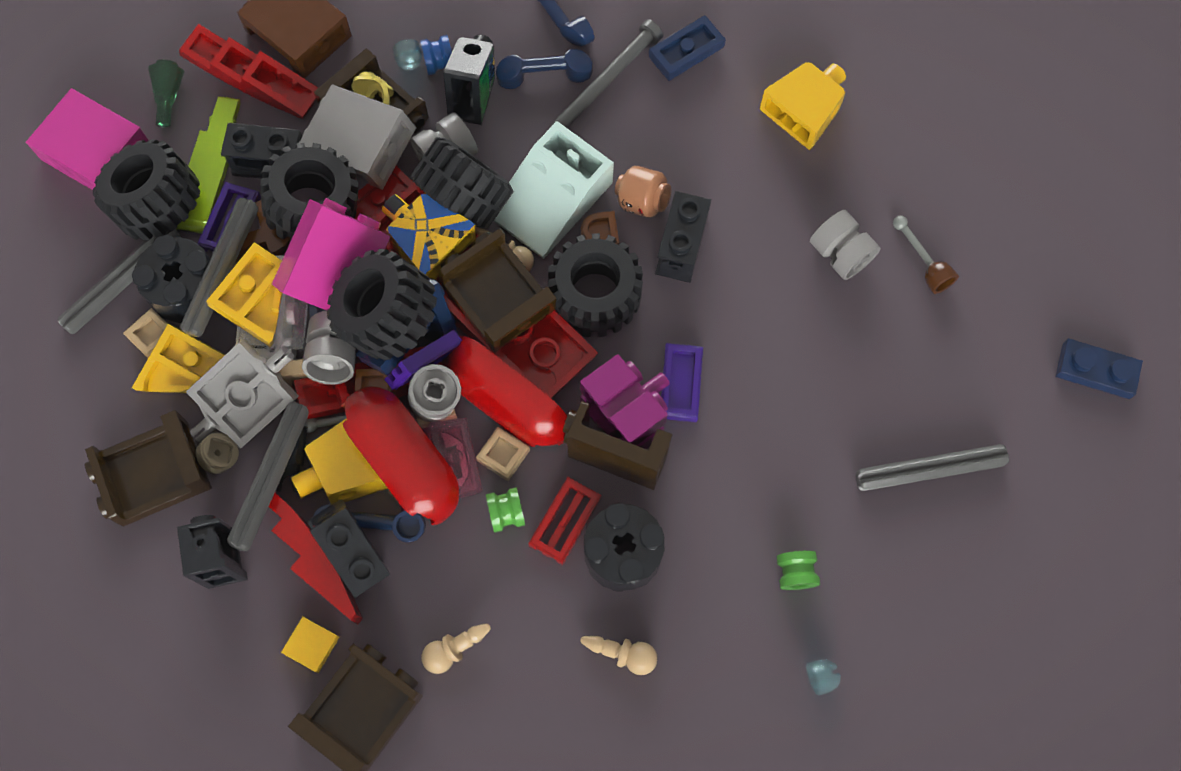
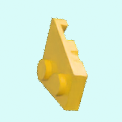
[206,242,283,348]
[132,324,225,393]

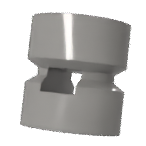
[410,113,478,161]
[809,210,881,280]
[302,311,356,384]
[407,364,461,422]

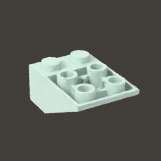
[494,121,614,259]

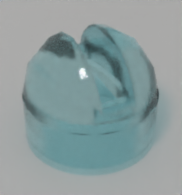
[392,39,422,70]
[806,660,841,696]

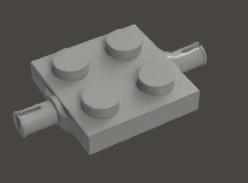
[186,339,299,448]

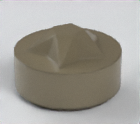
[196,433,239,474]

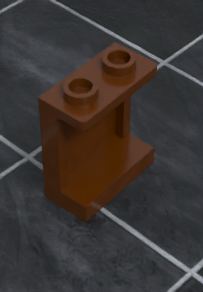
[237,0,352,79]

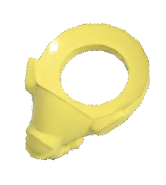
[352,71,394,105]

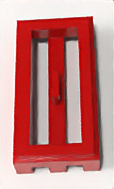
[528,476,602,565]

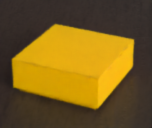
[281,616,340,674]

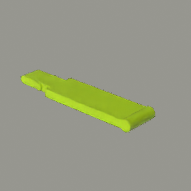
[176,96,241,234]

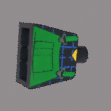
[443,34,495,125]

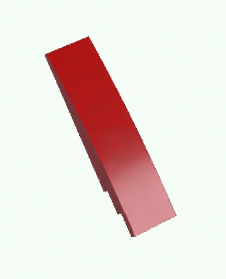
[354,166,598,399]

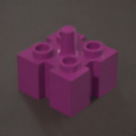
[580,354,669,449]

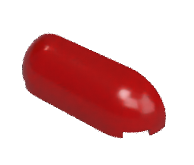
[446,336,567,447]
[341,386,459,525]

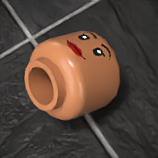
[615,166,671,217]

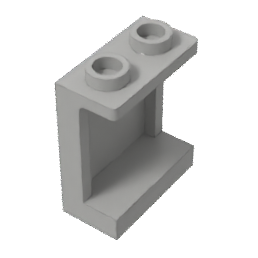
[299,84,416,190]

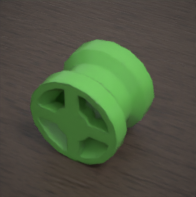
[486,487,525,533]
[776,551,821,590]

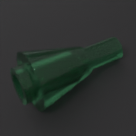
[148,59,185,127]

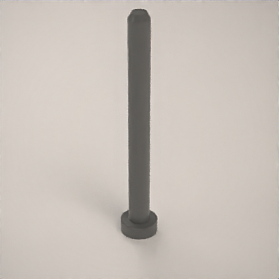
[550,19,663,128]

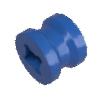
[420,35,452,76]

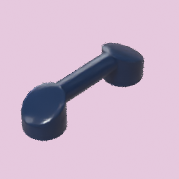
[537,0,595,47]
[496,49,593,89]
[313,503,426,542]

